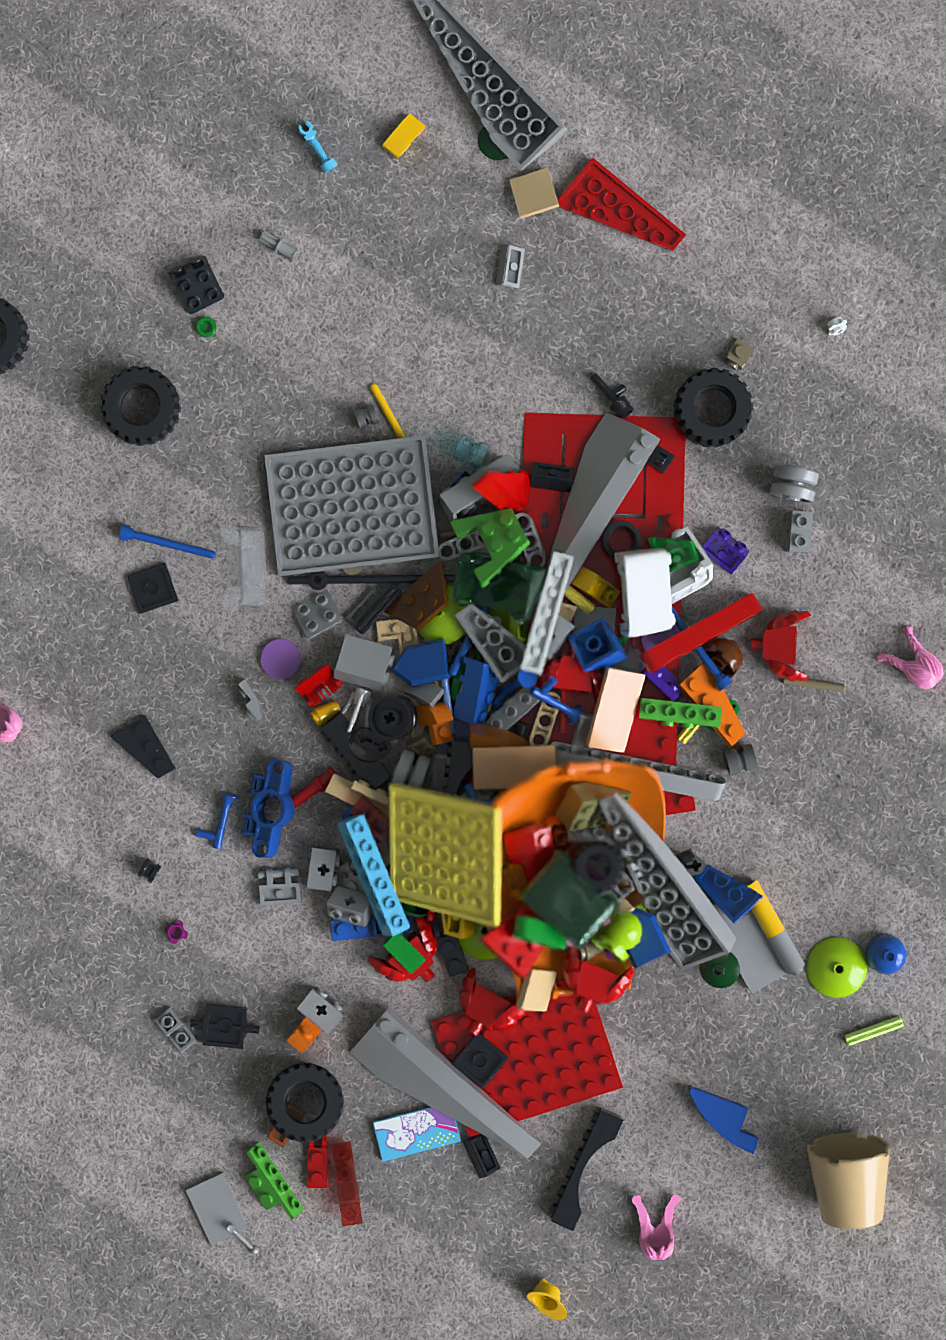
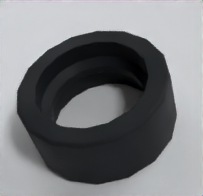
[602,521,641,559]

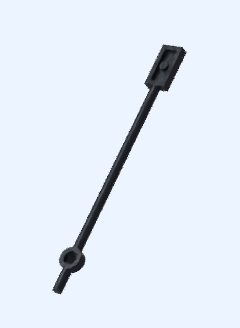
[288,567,531,590]

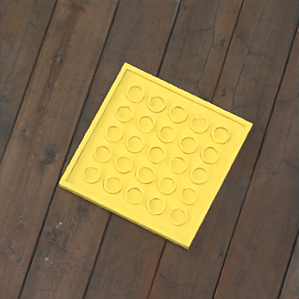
[389,783,501,927]

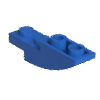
[329,915,414,941]

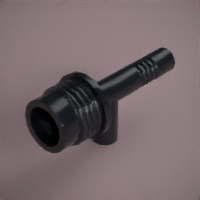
[590,373,634,419]

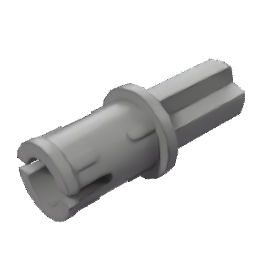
[259,230,299,261]

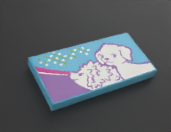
[373,1107,461,1161]

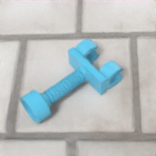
[298,121,338,174]

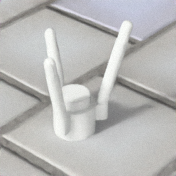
[341,687,373,734]

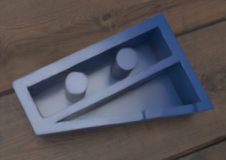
[453,657,500,725]

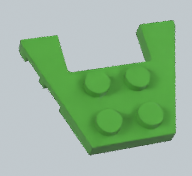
[450,508,530,588]

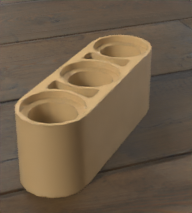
[529,692,561,746]

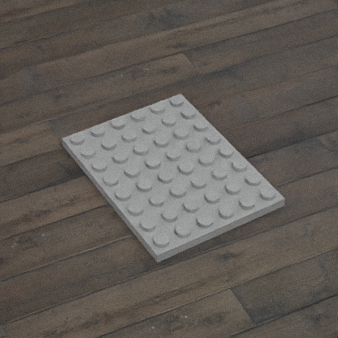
[264,435,439,576]

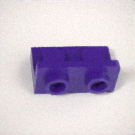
[702,527,749,575]
[642,667,681,702]

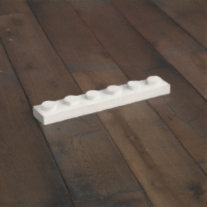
[521,552,574,675]

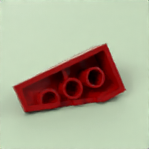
[471,470,532,515]
[503,822,553,900]

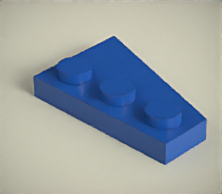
[694,865,765,924]

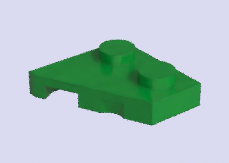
[648,536,701,572]

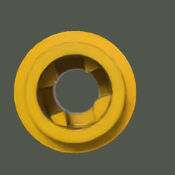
[310,700,341,727]

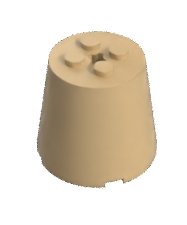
[807,1133,890,1229]

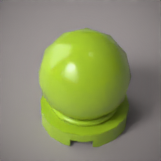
[591,910,642,964]

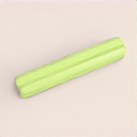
[845,1016,903,1046]

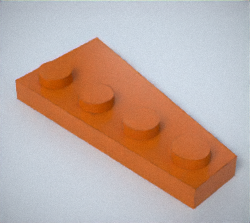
[677,662,746,747]

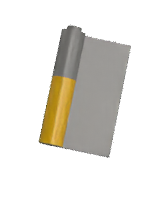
[712,879,805,994]

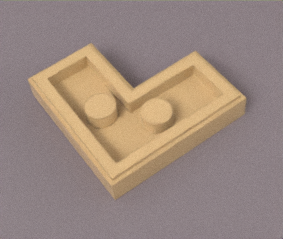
[375,619,419,655]

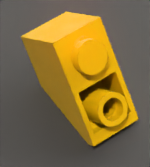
[572,566,620,608]

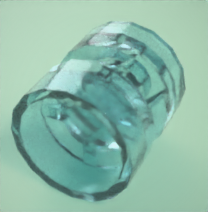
[453,434,489,469]

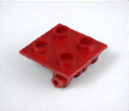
[294,664,343,708]

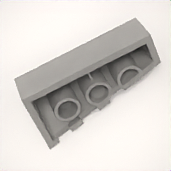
[440,453,520,524]

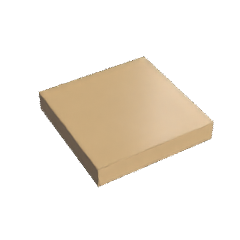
[509,167,559,219]
[516,968,557,1011]

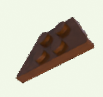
[384,561,449,630]

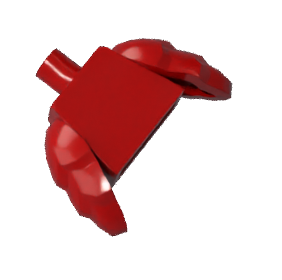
[751,610,811,682]
[536,645,604,704]
[368,916,437,983]
[563,944,635,1013]
[459,968,526,1037]

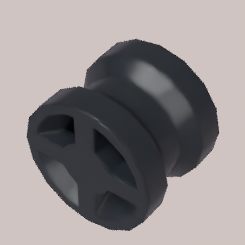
[137,858,161,883]

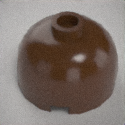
[704,638,743,678]

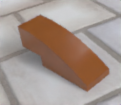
[469,724,530,748]

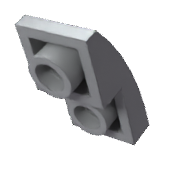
[238,679,263,721]
[403,682,444,707]
[154,1008,198,1053]

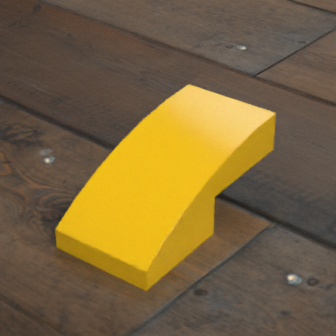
[382,113,425,159]

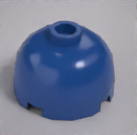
[865,934,907,975]

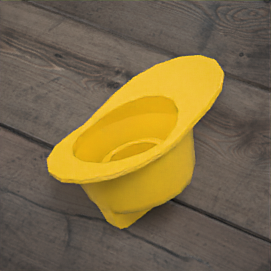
[527,1279,567,1320]

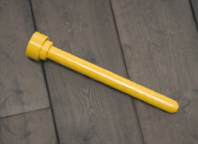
[370,384,406,439]

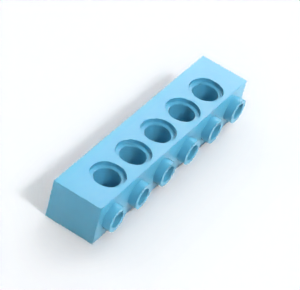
[337,815,410,936]

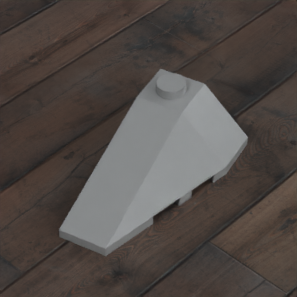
[455,604,526,683]

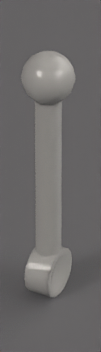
[227,1223,258,1254]

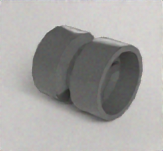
[723,743,758,776]

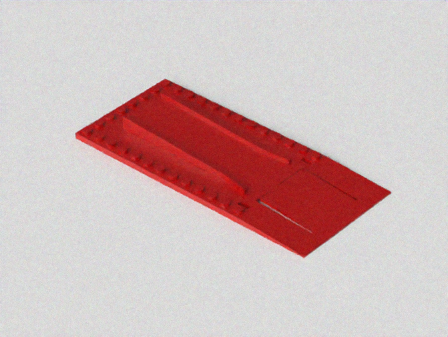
[516,412,685,766]

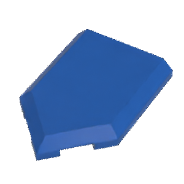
[390,638,450,686]
[626,907,671,969]

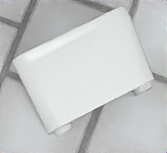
[617,527,713,604]
[615,548,675,637]

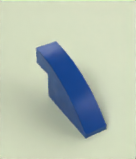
[688,1085,759,1154]

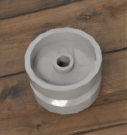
[769,465,819,503]
[389,749,431,790]

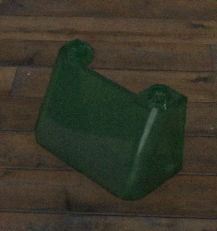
[452,551,547,622]
[519,850,621,949]

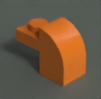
[416,702,454,745]
[286,1017,322,1053]

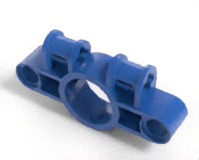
[240,759,295,858]

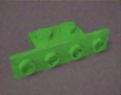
[639,698,722,728]
[244,1142,304,1220]

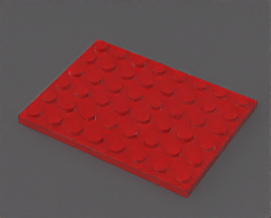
[432,979,623,1137]

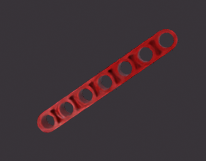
[639,593,764,674]

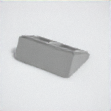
[496,244,525,289]

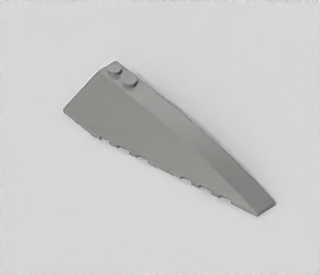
[413,0,567,171]
[535,412,660,605]
[599,792,737,970]
[350,1007,541,1159]

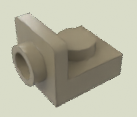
[724,338,754,370]
[406,725,439,758]

